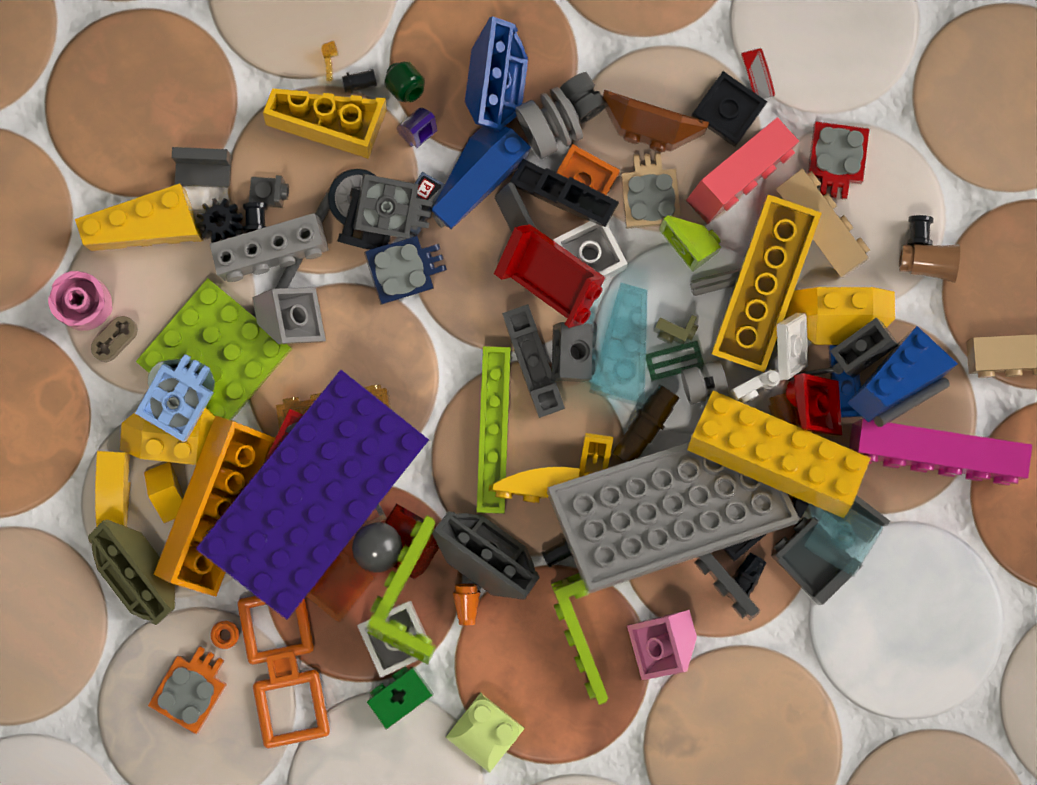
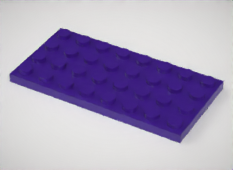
[196,369,429,620]

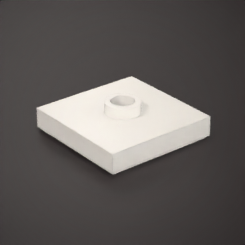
[777,313,808,380]

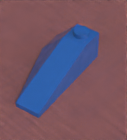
[432,126,531,229]

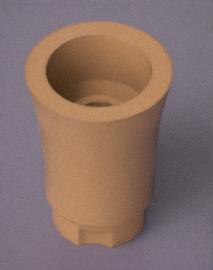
[899,244,960,283]

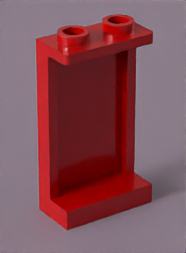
[494,224,606,328]

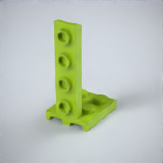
[367,516,435,665]
[551,573,608,705]

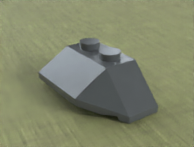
[432,512,540,600]

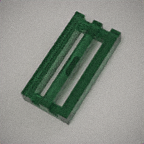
[644,341,704,382]

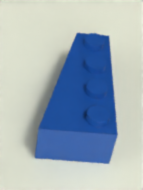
[848,326,958,422]

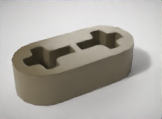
[91,316,138,362]

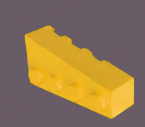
[263,88,386,159]
[75,183,203,251]

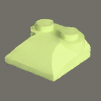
[446,692,525,773]

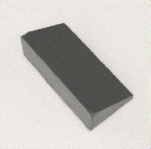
[495,182,536,232]

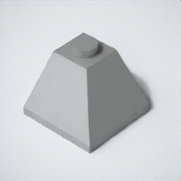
[252,288,326,344]

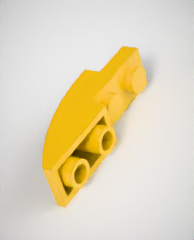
[488,467,580,503]

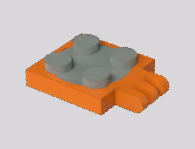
[148,646,227,734]

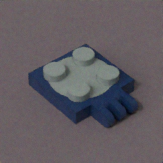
[364,236,447,305]

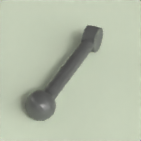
[788,363,844,381]

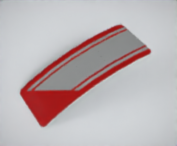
[741,48,775,99]

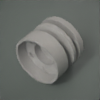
[515,86,583,160]

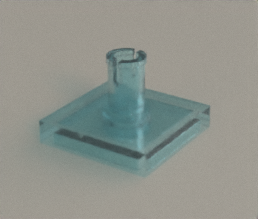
[804,508,883,577]

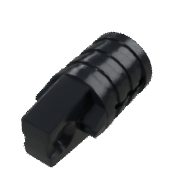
[726,553,766,598]

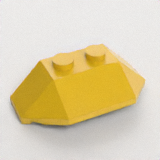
[785,287,895,345]
[120,407,215,465]

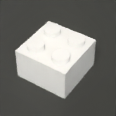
[553,221,628,280]
[357,601,427,678]

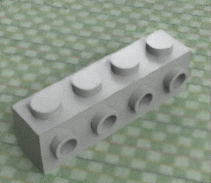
[210,213,329,282]

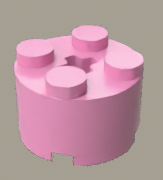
[48,271,112,331]

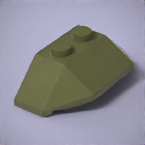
[88,519,175,625]

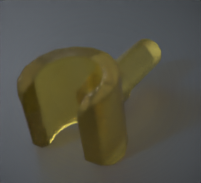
[321,41,339,81]

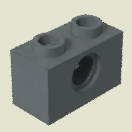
[830,317,899,378]
[551,322,596,382]

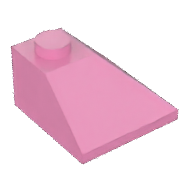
[627,610,697,680]

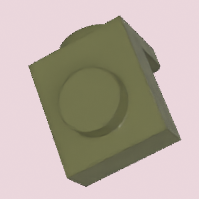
[653,315,698,345]

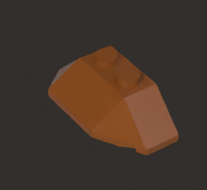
[603,89,709,152]

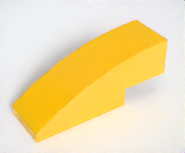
[95,451,130,527]

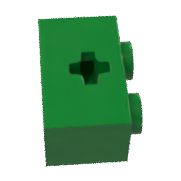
[367,666,434,730]

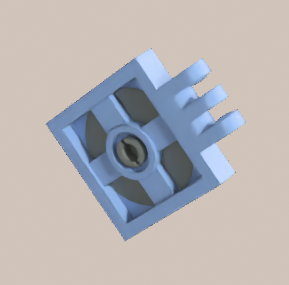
[135,354,214,442]

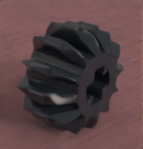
[196,198,243,243]

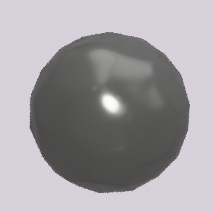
[352,522,403,573]

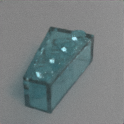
[589,283,648,407]

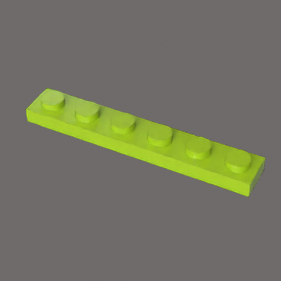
[477,346,511,514]

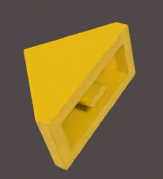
[579,433,613,477]
[144,462,184,523]

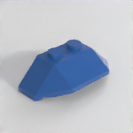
[465,16,528,131]

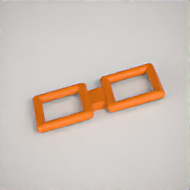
[237,595,330,748]

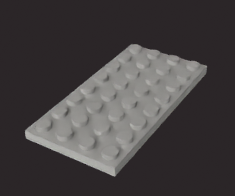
[547,442,800,594]

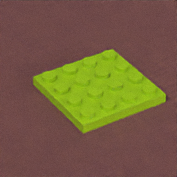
[136,278,292,421]

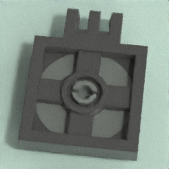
[353,174,434,239]

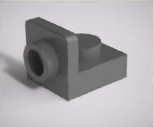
[249,175,289,208]

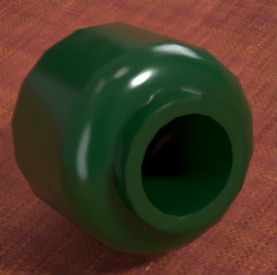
[384,61,425,102]

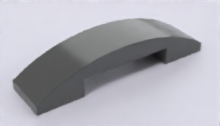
[502,304,565,418]

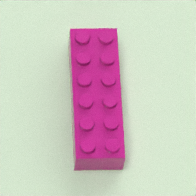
[849,419,1032,486]

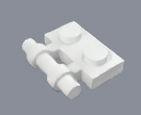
[726,370,781,404]

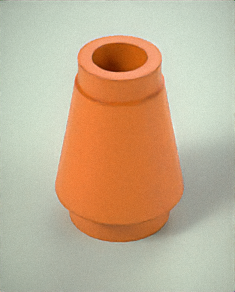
[452,583,480,626]

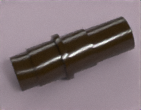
[612,384,680,462]

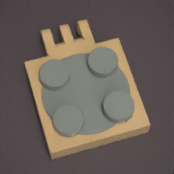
[621,152,681,229]

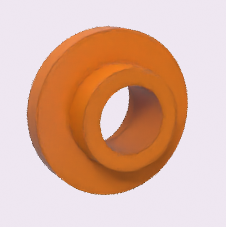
[211,621,239,649]

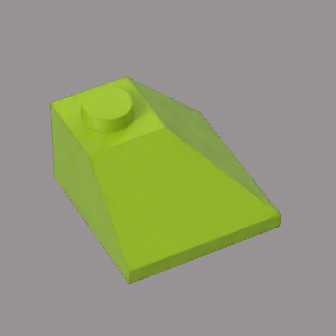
[659,215,721,272]

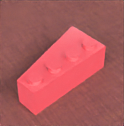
[686,117,799,224]

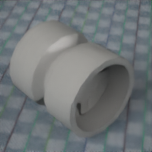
[681,360,729,405]

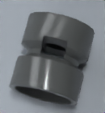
[560,72,607,124]

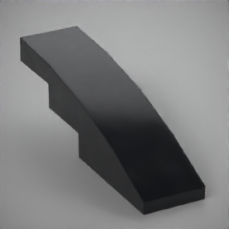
[510,159,619,227]

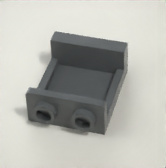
[771,517,862,605]

